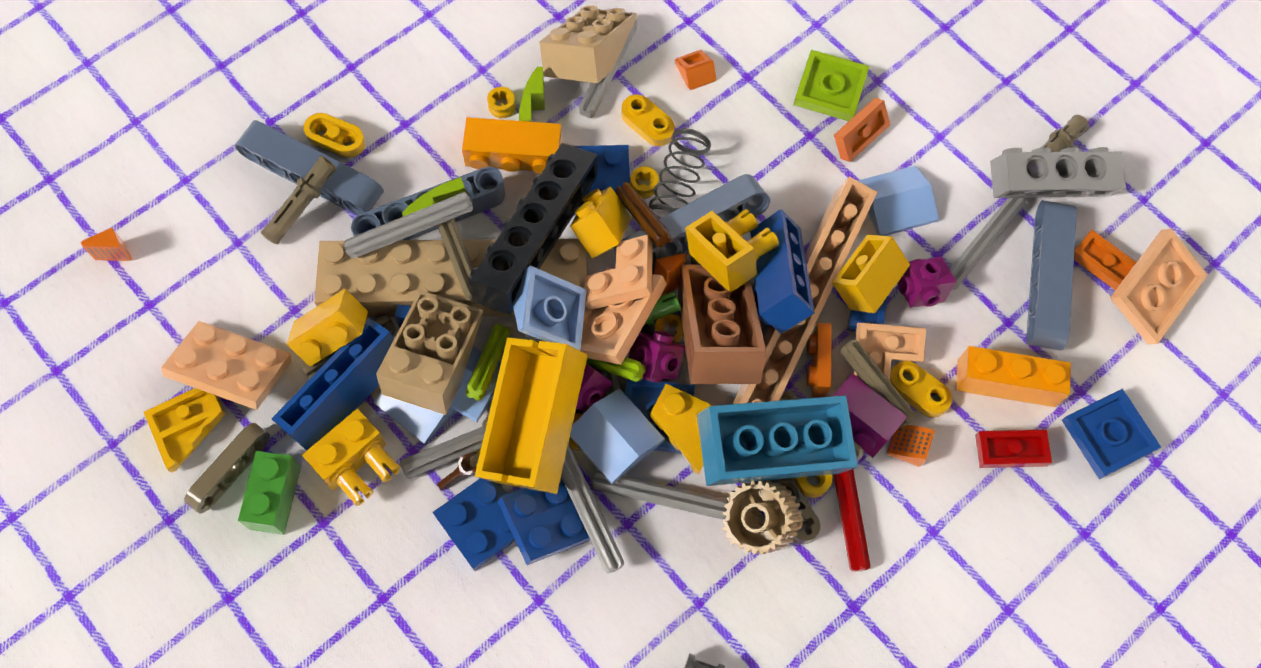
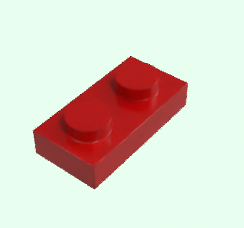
[975,430,1052,468]

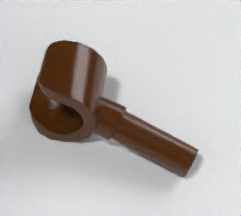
[437,452,477,490]

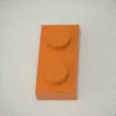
[834,98,890,162]
[1074,230,1136,290]
[806,323,831,398]

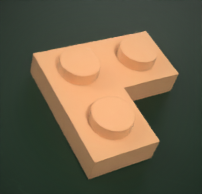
[584,235,653,310]
[854,323,926,381]

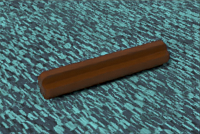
[615,182,672,247]

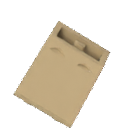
[539,5,637,83]
[376,290,484,415]

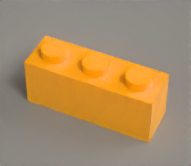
[462,117,562,174]
[955,346,1071,407]

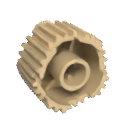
[722,481,803,554]

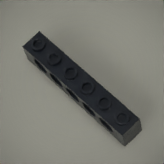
[468,143,598,315]

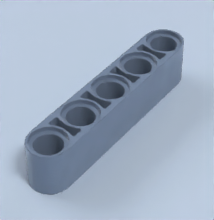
[234,120,384,216]
[351,167,505,240]
[614,174,770,273]
[1026,200,1077,351]

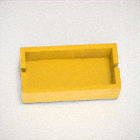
[474,337,588,494]

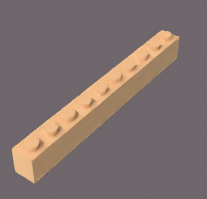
[732,176,877,404]

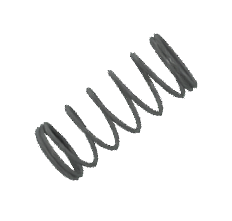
[649,128,711,219]

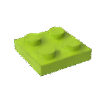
[793,49,870,121]

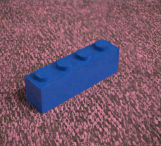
[750,209,815,334]
[272,318,394,451]

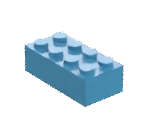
[697,396,858,486]

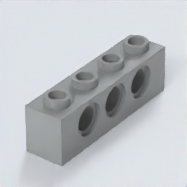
[990,147,1126,198]

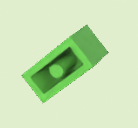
[238,451,301,535]

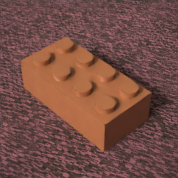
[678,264,766,384]

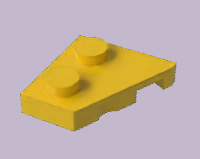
[650,384,713,474]
[143,388,226,473]

